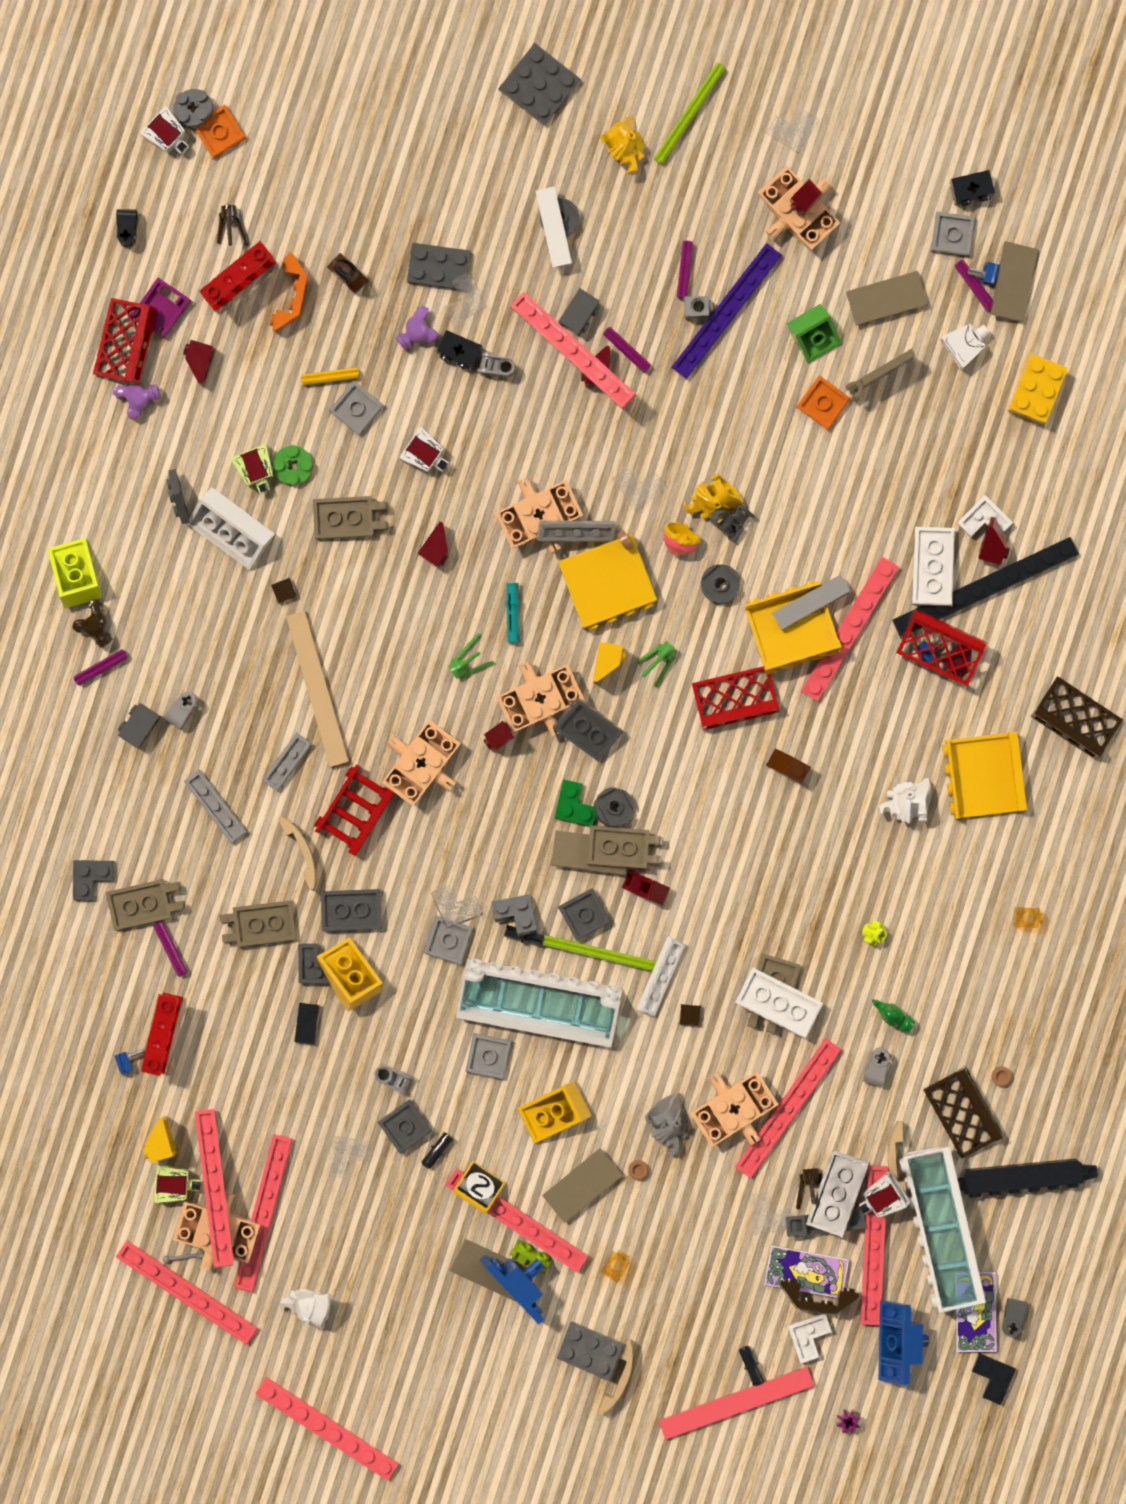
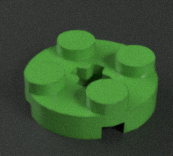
[273,445,312,485]

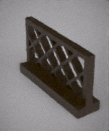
[1030,676,1123,760]
[923,1066,1004,1159]

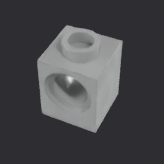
[684,296,713,319]

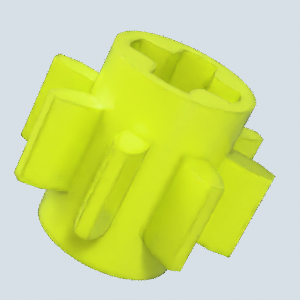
[862,920,887,946]

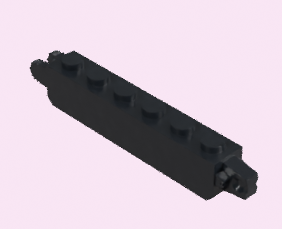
[957,1158,1098,1198]

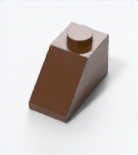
[766,748,811,784]

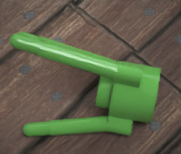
[448,633,494,679]
[637,641,677,687]

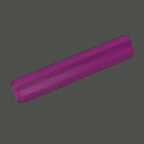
[677,240,693,299]
[955,260,993,312]
[603,327,651,373]
[73,649,128,685]
[153,922,187,977]

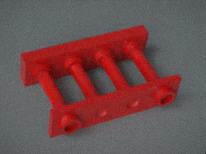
[199,241,276,312]
[314,764,395,856]
[141,992,183,1076]

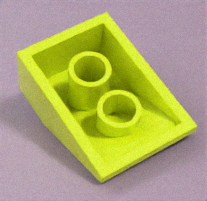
[48,538,102,609]

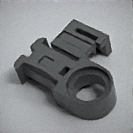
[710,504,755,542]

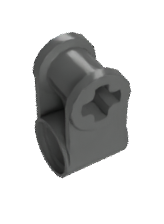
[1002,1298,1027,1338]

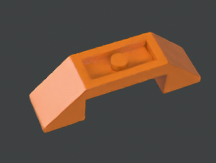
[270,252,309,332]

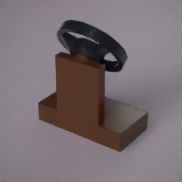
[327,253,369,295]

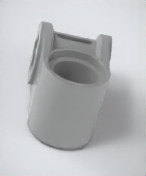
[477,352,516,378]
[164,692,198,730]
[863,1047,890,1087]
[375,1065,414,1095]

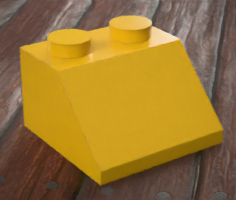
[593,642,626,683]
[143,1115,177,1163]

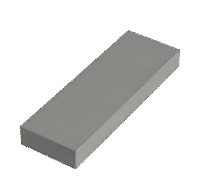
[262,732,313,792]

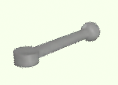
[162,1250,204,1263]

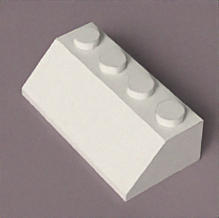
[186,487,275,570]

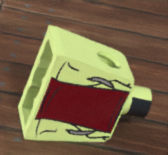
[231,444,274,494]
[155,1163,201,1203]

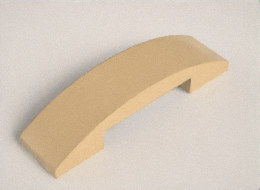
[278,816,316,890]
[887,1121,906,1194]
[598,1338,633,1415]

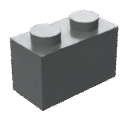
[558,288,601,336]
[118,703,161,749]

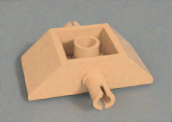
[758,166,840,250]
[495,477,583,553]
[496,660,584,737]
[382,720,461,806]
[690,1071,779,1147]
[172,1192,260,1271]

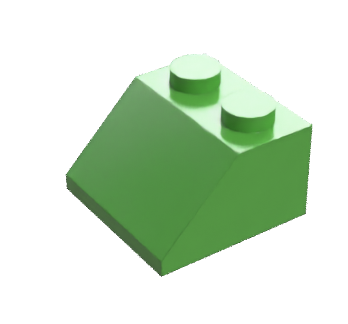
[786,304,842,363]

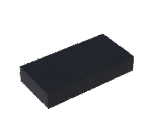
[294,1002,319,1044]

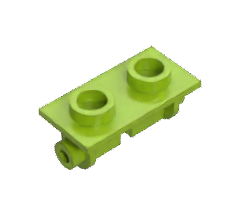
[509,1240,552,1274]

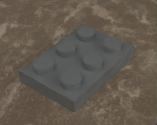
[407,243,471,290]
[553,697,623,761]
[320,889,382,931]
[557,1321,626,1381]

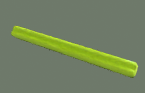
[654,62,725,164]
[543,935,657,971]

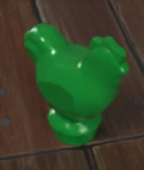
[872,999,915,1033]

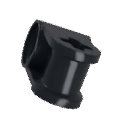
[116,209,138,248]

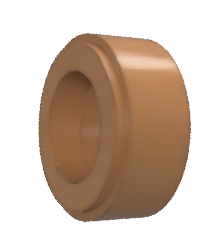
[618,530,634,550]
[991,1066,1012,1086]
[628,1160,648,1180]

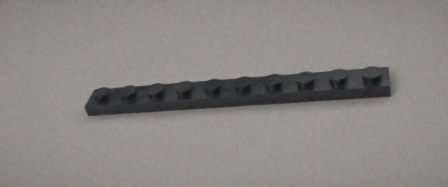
[892,537,1079,638]

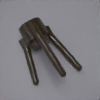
[217,205,249,246]
[796,1168,822,1209]

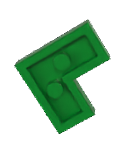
[554,779,595,826]

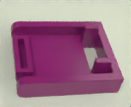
[132,277,191,338]

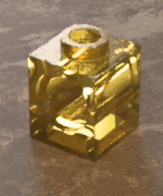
[1013,907,1043,928]
[601,1250,630,1283]

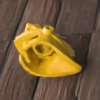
[600,116,644,174]
[683,474,745,520]

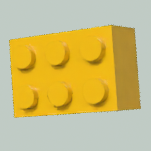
[1007,353,1068,425]

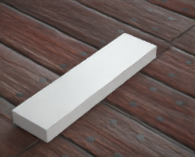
[535,186,572,268]
[637,937,686,1017]

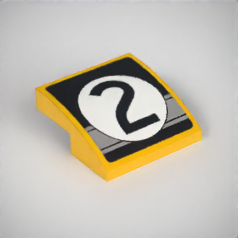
[453,1161,505,1214]

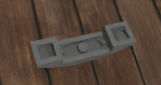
[785,1209,866,1237]

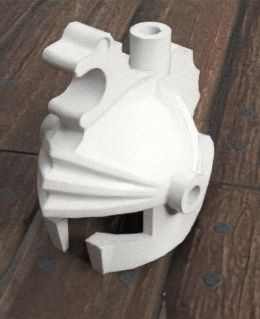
[878,778,931,823]
[280,1289,333,1329]

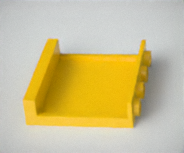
[558,534,657,631]
[745,581,842,675]
[942,732,1027,819]

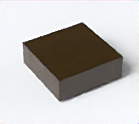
[271,578,297,604]
[679,1004,701,1026]

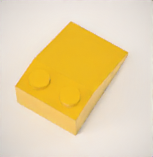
[317,937,383,1012]
[517,1081,591,1144]

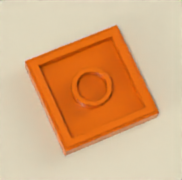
[195,105,246,159]
[796,375,851,430]

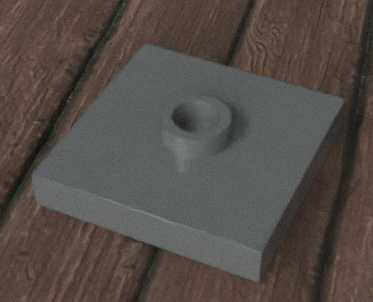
[558,888,611,941]
[377,1099,433,1154]

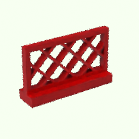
[93,298,158,385]
[896,610,989,687]
[692,666,780,731]

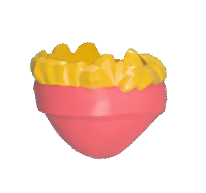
[663,521,701,556]

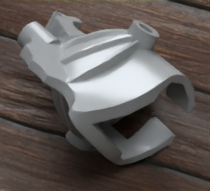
[645,1093,688,1155]

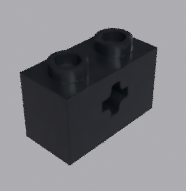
[949,170,995,206]
[437,330,483,370]

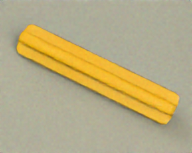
[301,368,359,385]

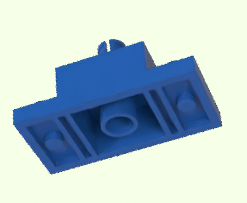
[480,1255,545,1325]
[878,1300,929,1385]

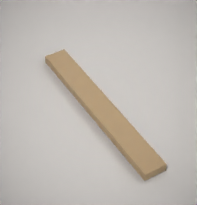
[286,611,349,767]

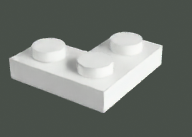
[957,495,1013,537]
[788,1313,832,1363]

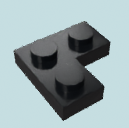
[971,1353,1016,1405]

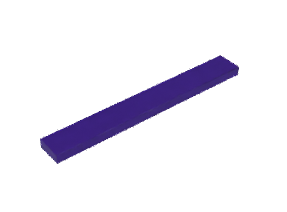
[671,243,782,380]

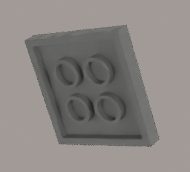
[498,43,581,126]

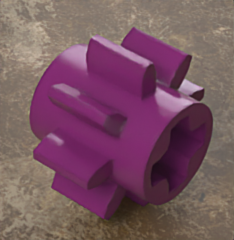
[836,1409,860,1434]

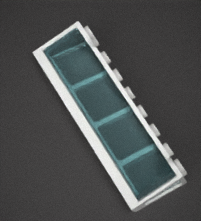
[456,959,622,1047]
[900,1145,986,1313]

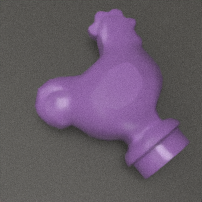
[396,306,439,350]
[113,384,161,420]

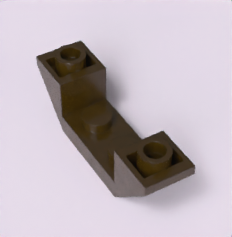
[779,1278,859,1315]

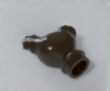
[72,600,113,648]

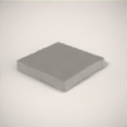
[931,212,975,257]
[329,380,384,436]
[424,916,474,965]
[465,1033,512,1080]

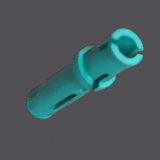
[505,583,520,642]

